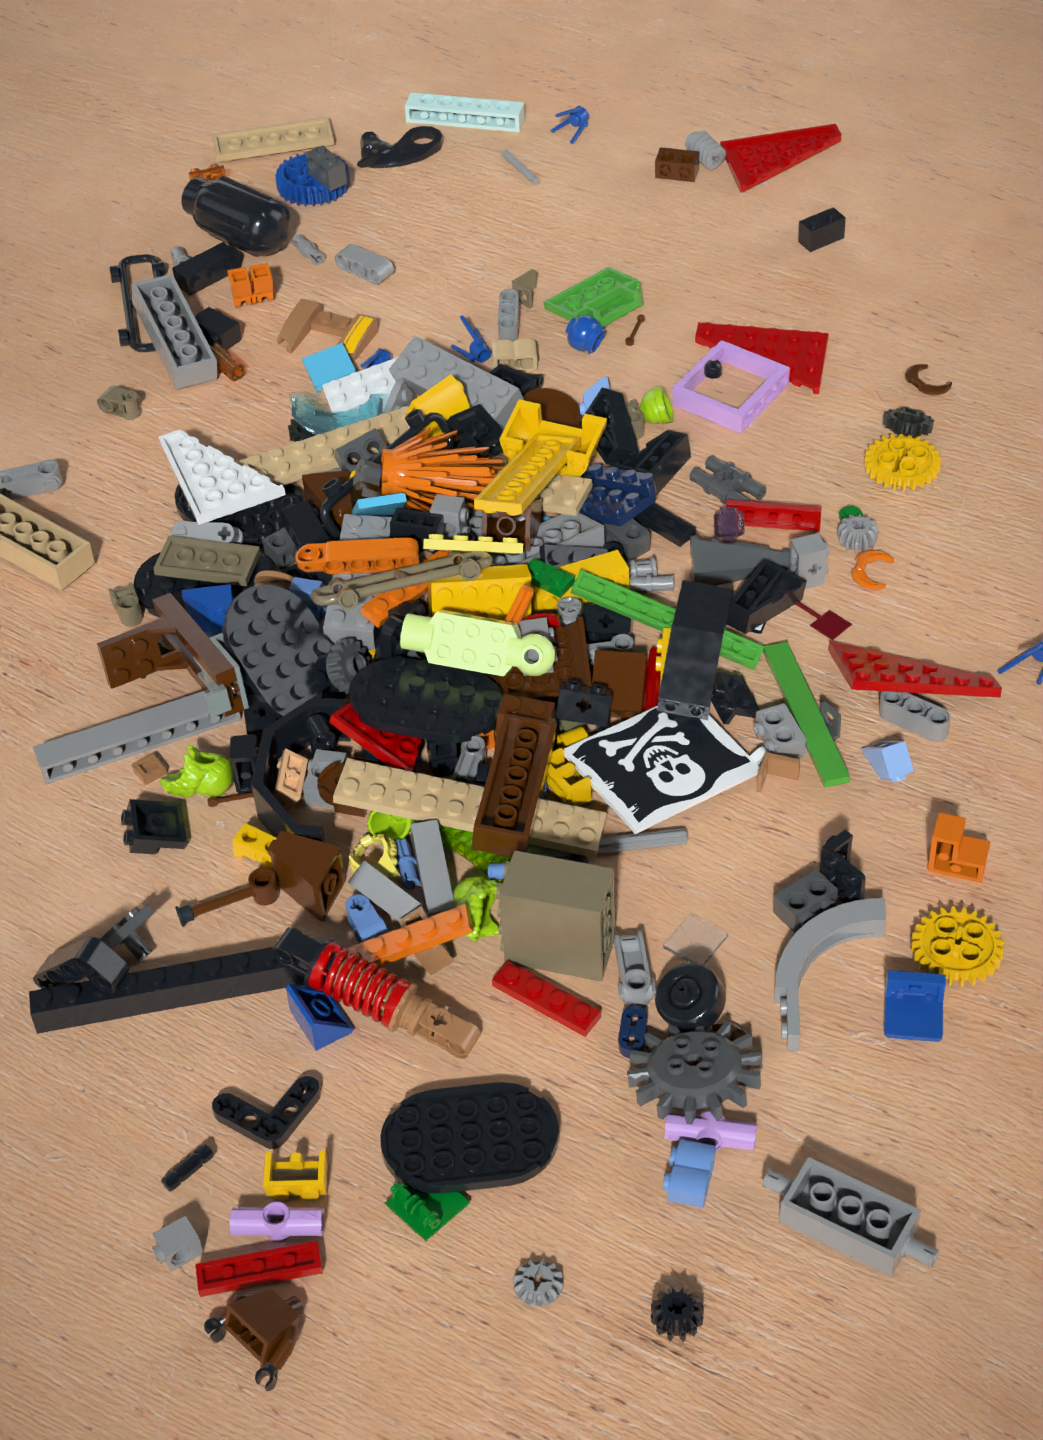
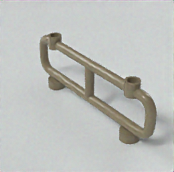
[310,551,493,610]

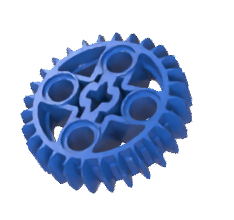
[275,152,350,207]

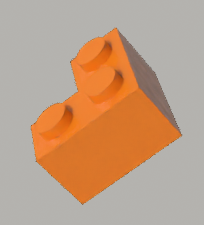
[928,812,991,883]

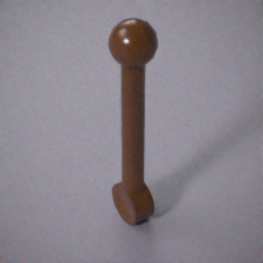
[625,314,645,346]
[207,791,254,807]

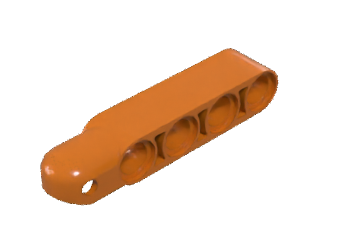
[295,538,419,575]

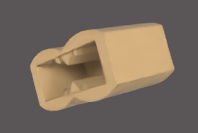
[492,339,537,372]

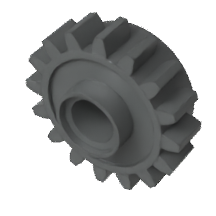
[326,638,370,695]

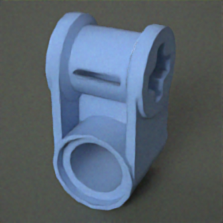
[345,894,388,943]

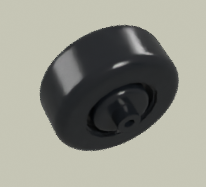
[655,962,726,1033]

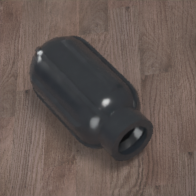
[181,176,291,257]

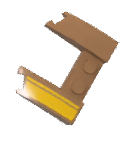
[277,299,378,364]

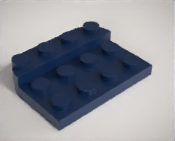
[554,464,657,527]

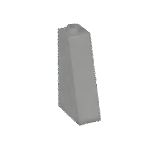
[411,819,455,917]

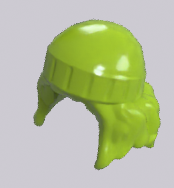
[159,745,233,798]
[453,876,501,942]

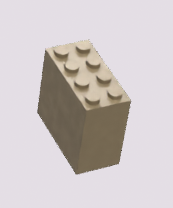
[496,850,615,982]

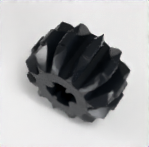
[651,1286,704,1342]

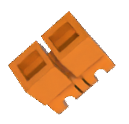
[227,263,274,308]

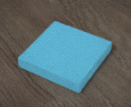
[302,343,356,392]
[351,493,407,516]

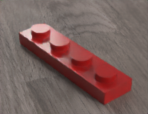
[725,500,822,532]
[492,961,601,1037]
[195,1241,323,1297]

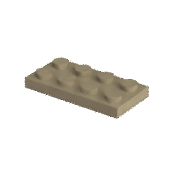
[154,536,261,586]

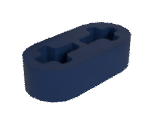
[618,1005,648,1058]

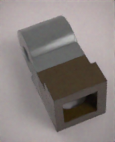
[351,459,382,504]

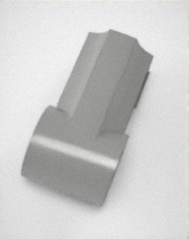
[586,634,634,665]
[452,736,486,785]

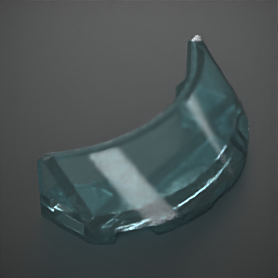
[289,392,383,435]

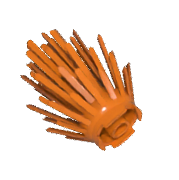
[380,427,505,513]

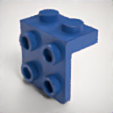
[884,970,946,1042]

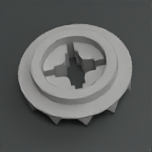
[514,1258,563,1306]

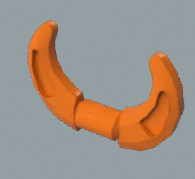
[851,550,894,590]

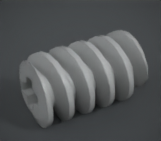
[685,131,726,170]

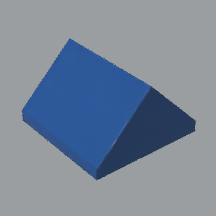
[286,984,354,1051]

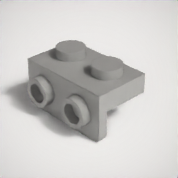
[382,380,415,413]

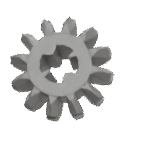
[837,514,879,553]

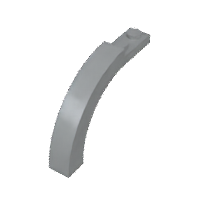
[774,898,886,1051]

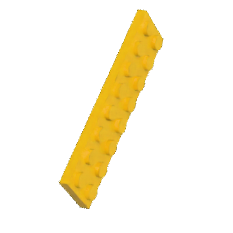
[474,434,580,516]

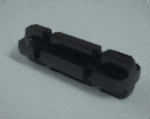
[161,1144,214,1192]

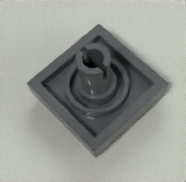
[100,904,155,963]

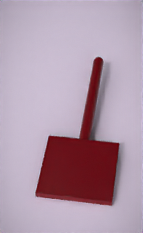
[795,601,852,641]

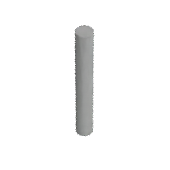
[502,150,540,185]

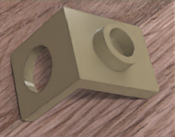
[512,269,536,309]

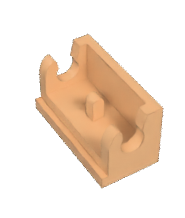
[272,749,308,812]

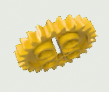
[864,434,941,491]
[911,906,1004,987]

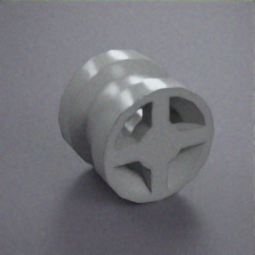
[557,597,582,626]

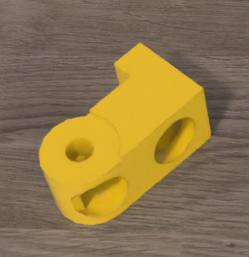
[232,823,276,868]

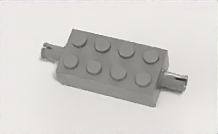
[762,1157,939,1277]

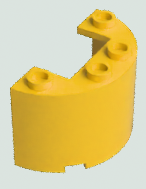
[406,374,470,446]
[500,399,607,477]

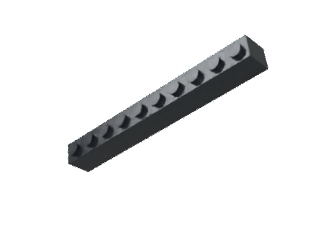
[29,947,305,1034]

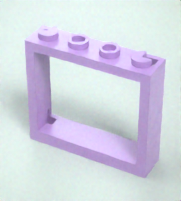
[671,340,790,433]

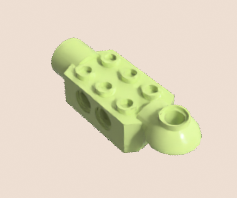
[400,610,555,676]

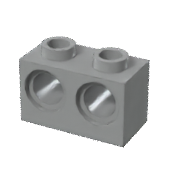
[753,703,806,758]

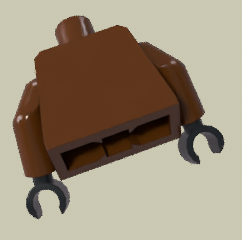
[204,1289,303,1391]

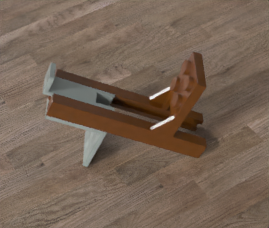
[97,593,249,717]

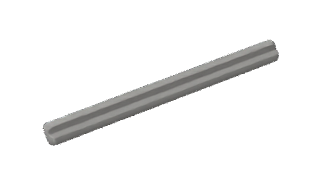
[528,829,687,859]

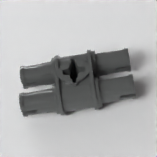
[689,455,767,504]

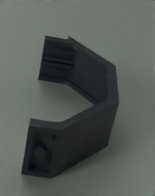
[657,580,734,720]
[251,691,351,843]

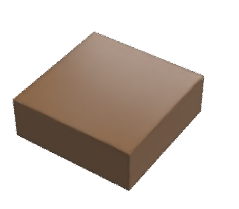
[131,753,168,785]

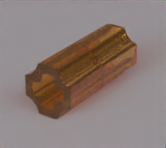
[210,343,246,382]

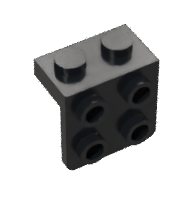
[819,829,866,903]

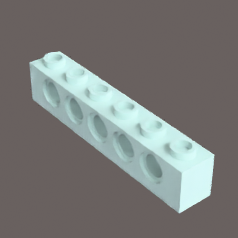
[405,92,525,132]

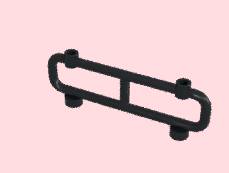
[109,254,166,352]
[320,409,454,540]

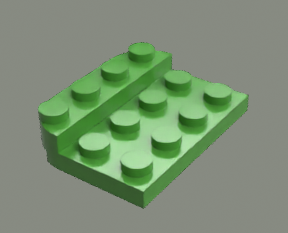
[543,267,644,326]

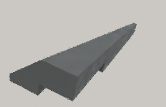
[690,536,790,586]

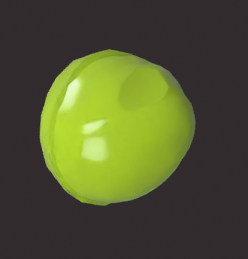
[640,386,674,424]
[368,811,415,841]

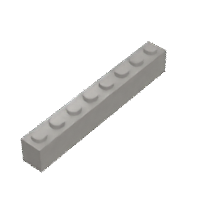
[33,691,241,784]

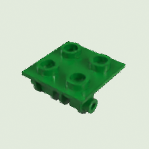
[385,1182,470,1241]

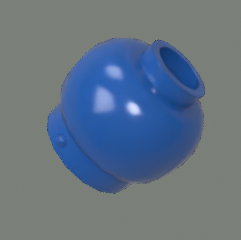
[565,314,606,354]

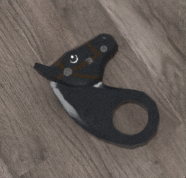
[357,126,443,168]

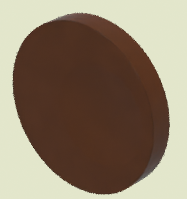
[523,388,582,428]

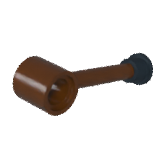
[175,867,280,927]

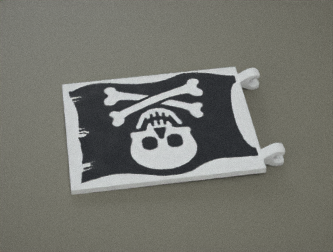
[563,695,770,834]

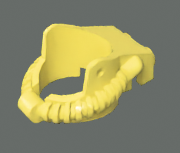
[348,834,401,882]

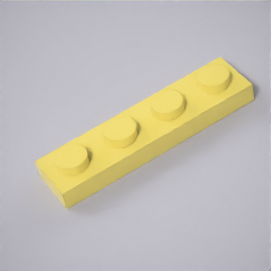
[423,534,523,554]

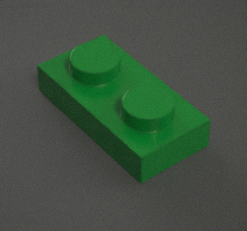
[527,558,575,598]

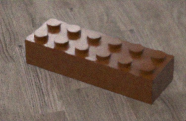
[471,714,557,857]

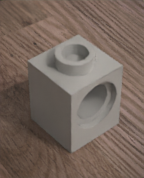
[152,1215,204,1272]

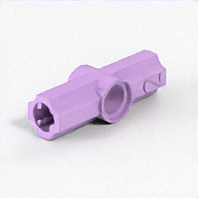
[664,1111,757,1151]
[230,1202,325,1242]

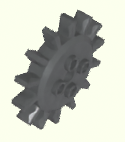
[627,1021,763,1124]

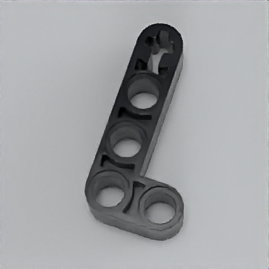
[33,936,129,993]

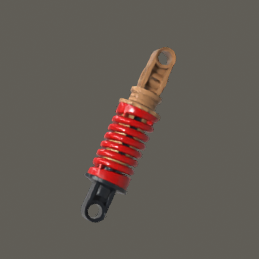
[271,927,481,1059]

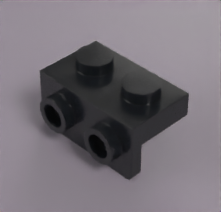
[711,672,760,725]

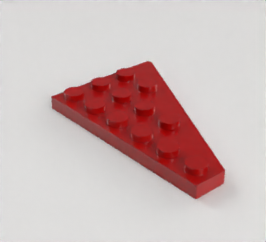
[720,124,842,192]
[695,322,829,394]
[828,641,1002,698]
[329,654,426,772]

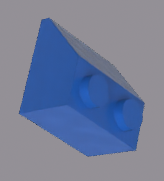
[182,584,234,638]

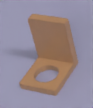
[757,752,800,792]

